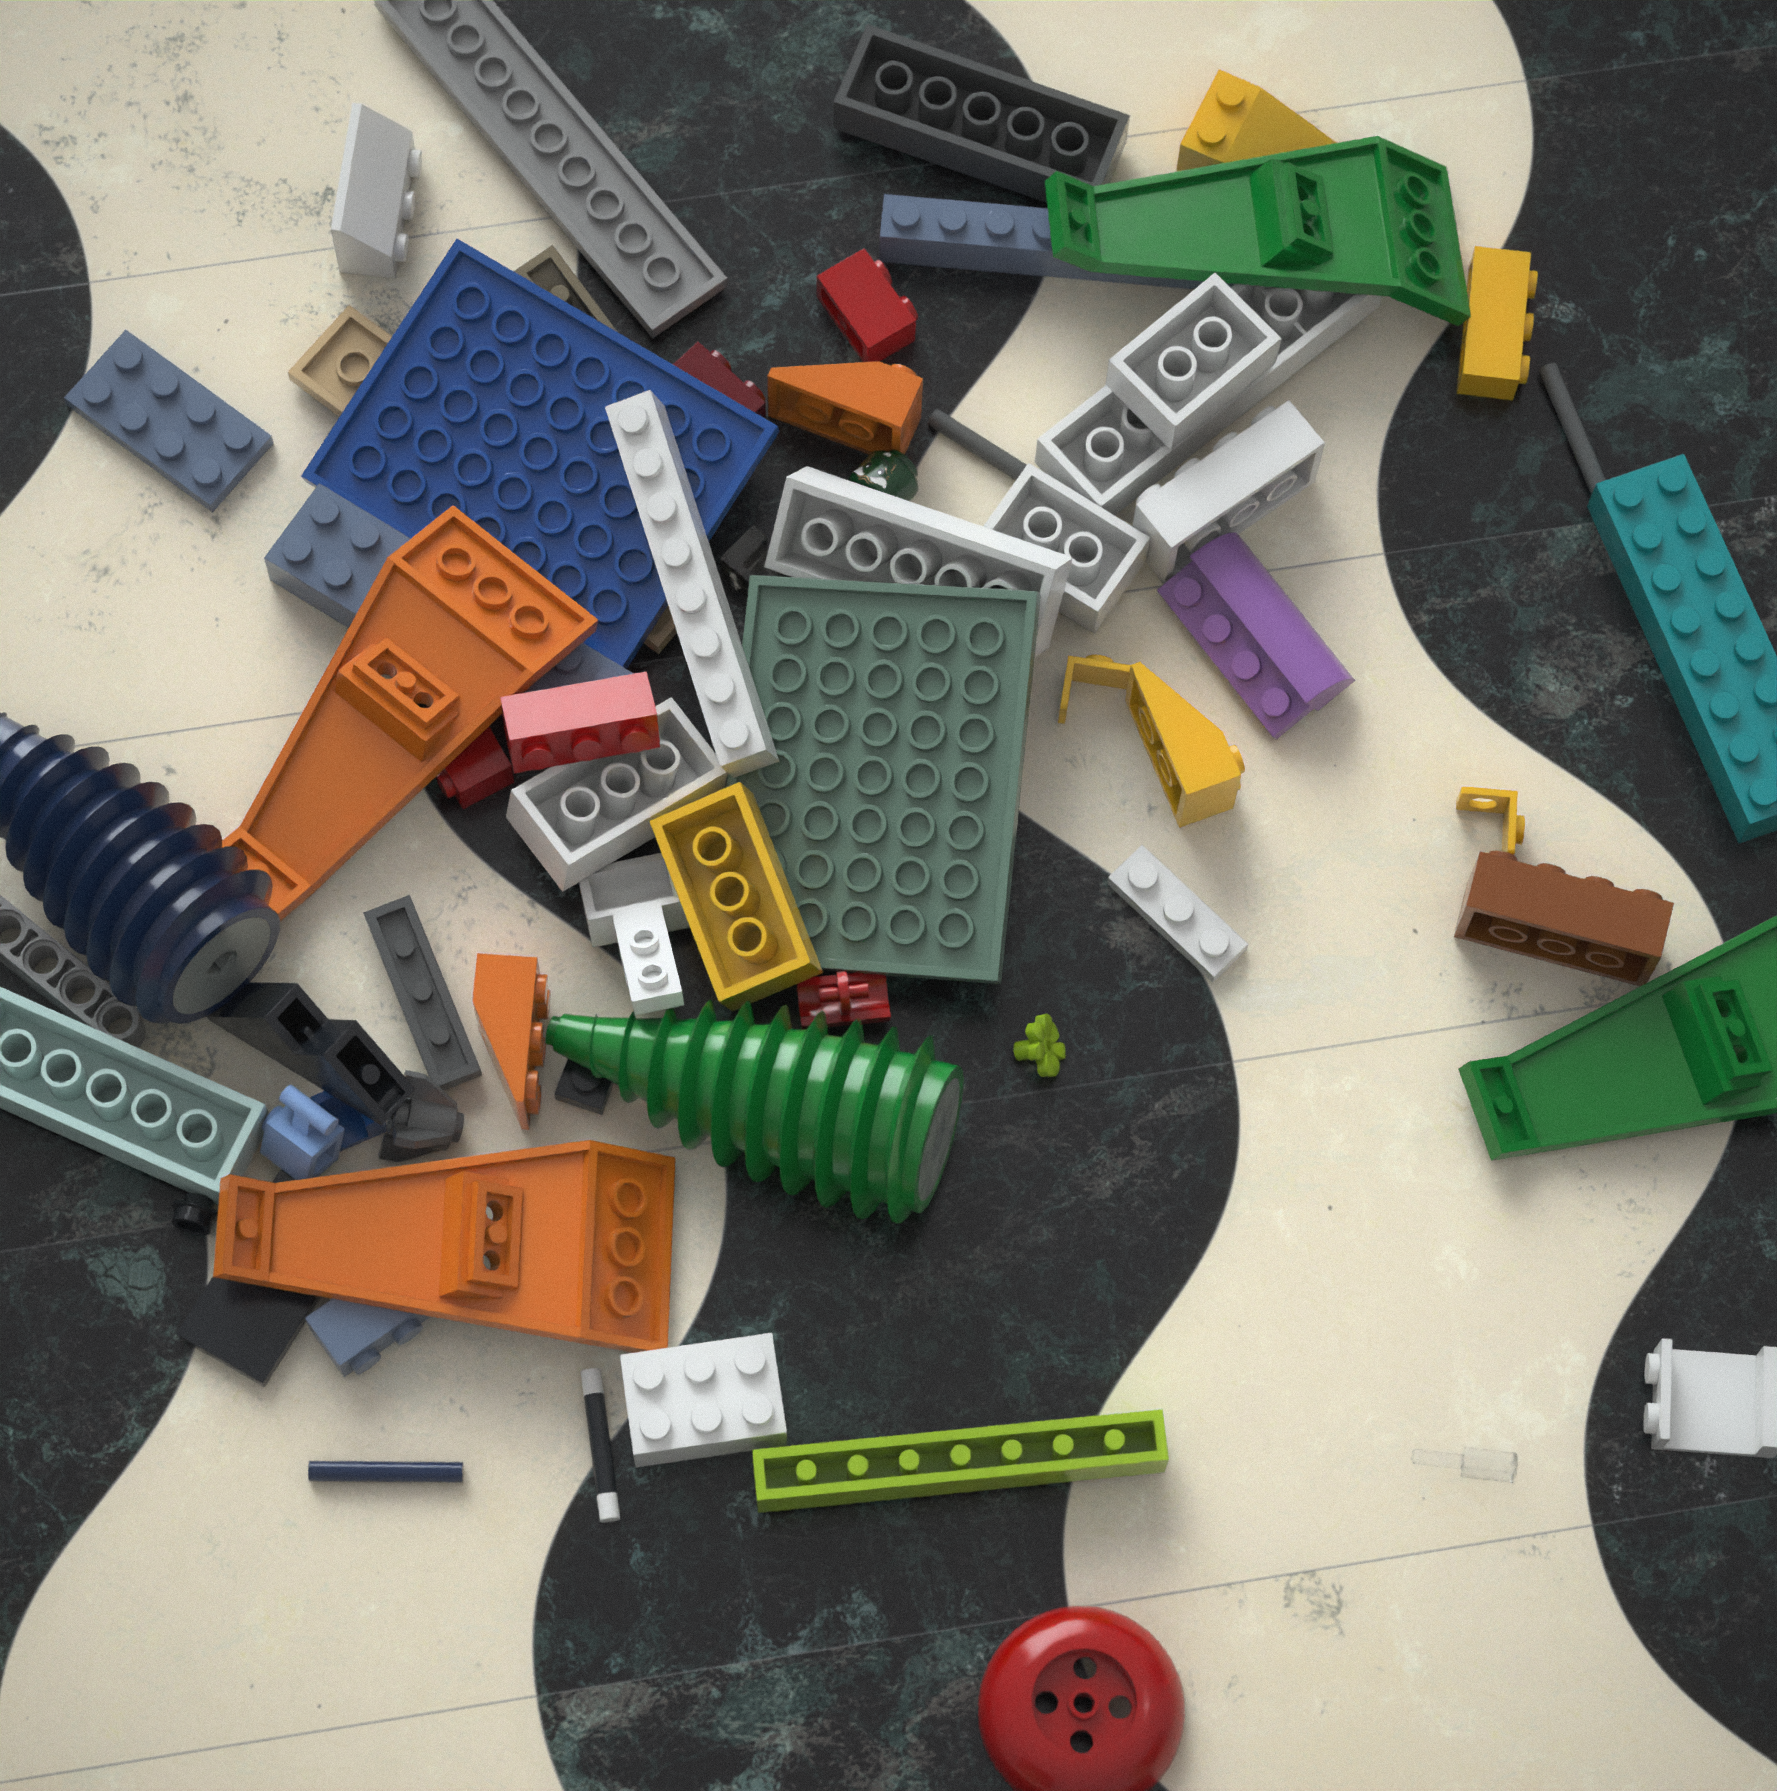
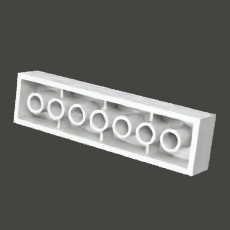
[1035,284,1382,515]

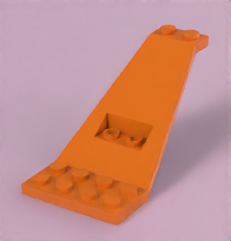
[222,505,598,921]
[213,1140,676,1353]

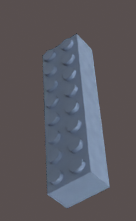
[264,483,634,722]

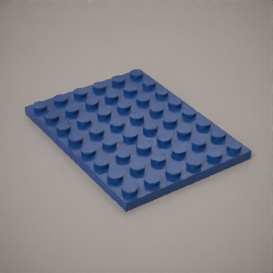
[301,239,780,669]

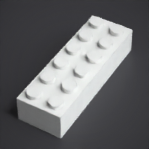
[764,466,1073,657]

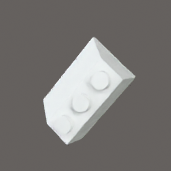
[331,103,422,278]

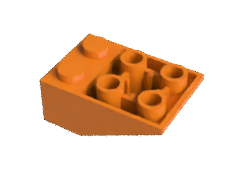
[472,953,551,1130]

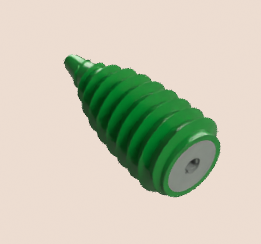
[545,1000,964,1224]

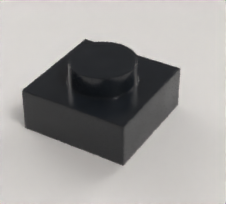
[554,1059,614,1115]

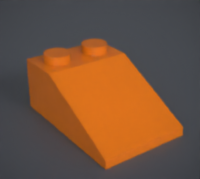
[767,361,923,455]

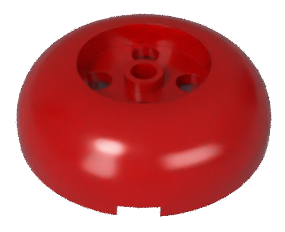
[978,1606,1185,1791]

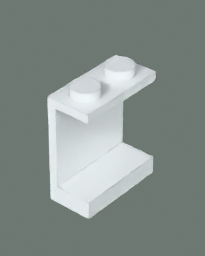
[1643,1339,1777,1458]

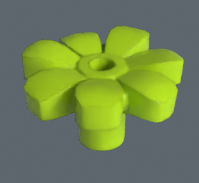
[1013,1014,1066,1077]

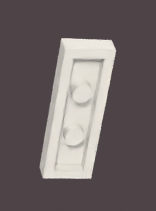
[1107,845,1248,983]

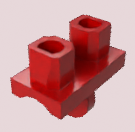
[796,971,891,1030]

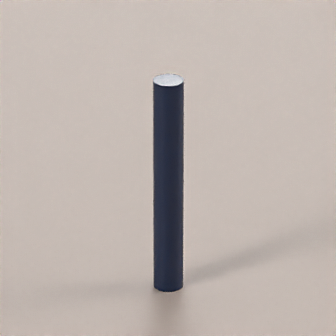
[308,1461,464,1482]

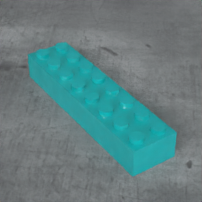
[1587,454,1777,844]

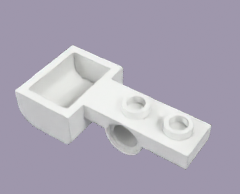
[579,853,690,1015]

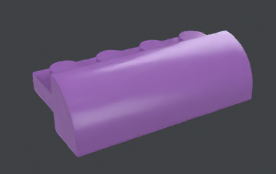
[1157,532,1356,739]

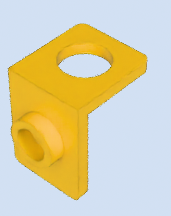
[1058,654,1131,724]
[1456,787,1525,855]

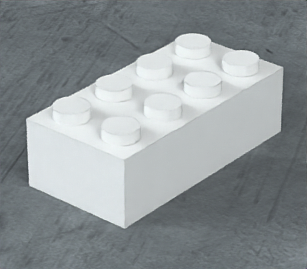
[1132,400,1325,584]
[506,697,728,892]

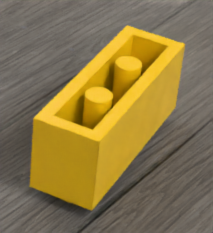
[1457,246,1538,400]

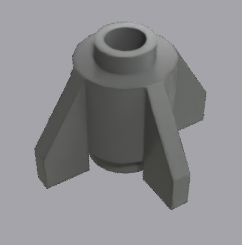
[378,1070,464,1162]

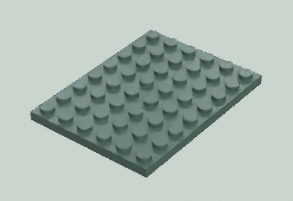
[726,575,1041,984]

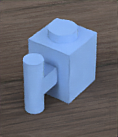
[260,1085,345,1180]

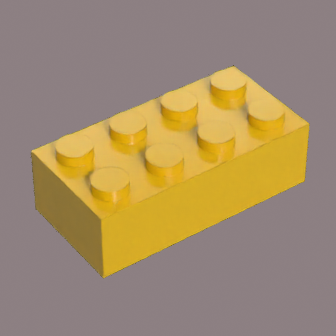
[649,782,823,1011]

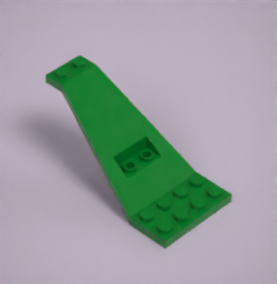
[1045,136,1471,326]
[1458,915,1777,1161]

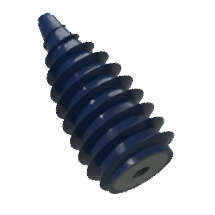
[0,712,280,1024]

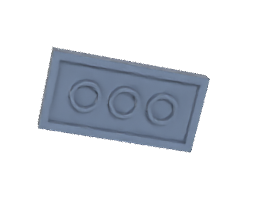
[64,330,274,513]

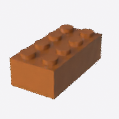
[1454,851,1674,987]

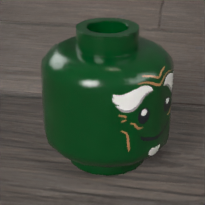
[848,450,918,501]

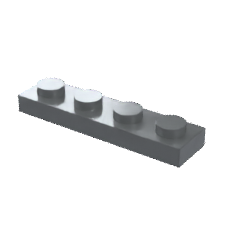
[363,895,482,1091]

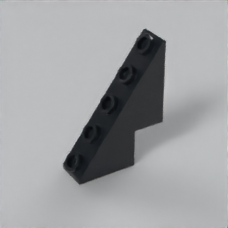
[206,982,415,1125]

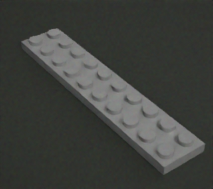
[374,0,728,338]

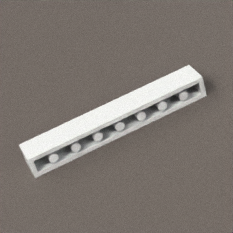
[605,390,779,778]

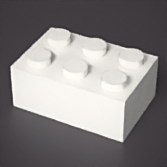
[1106,273,1281,450]
[983,463,1150,634]
[620,1333,787,1467]

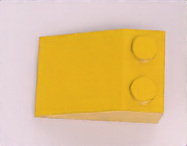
[1176,69,1337,171]
[1125,662,1245,828]

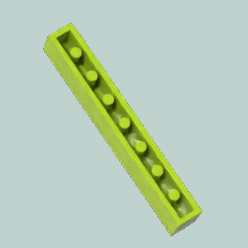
[752,1409,1169,1513]

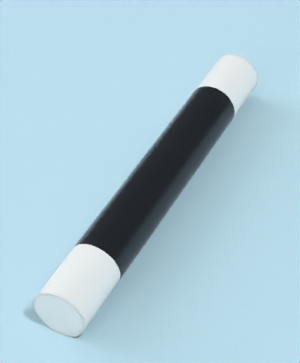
[581,1368,620,1522]

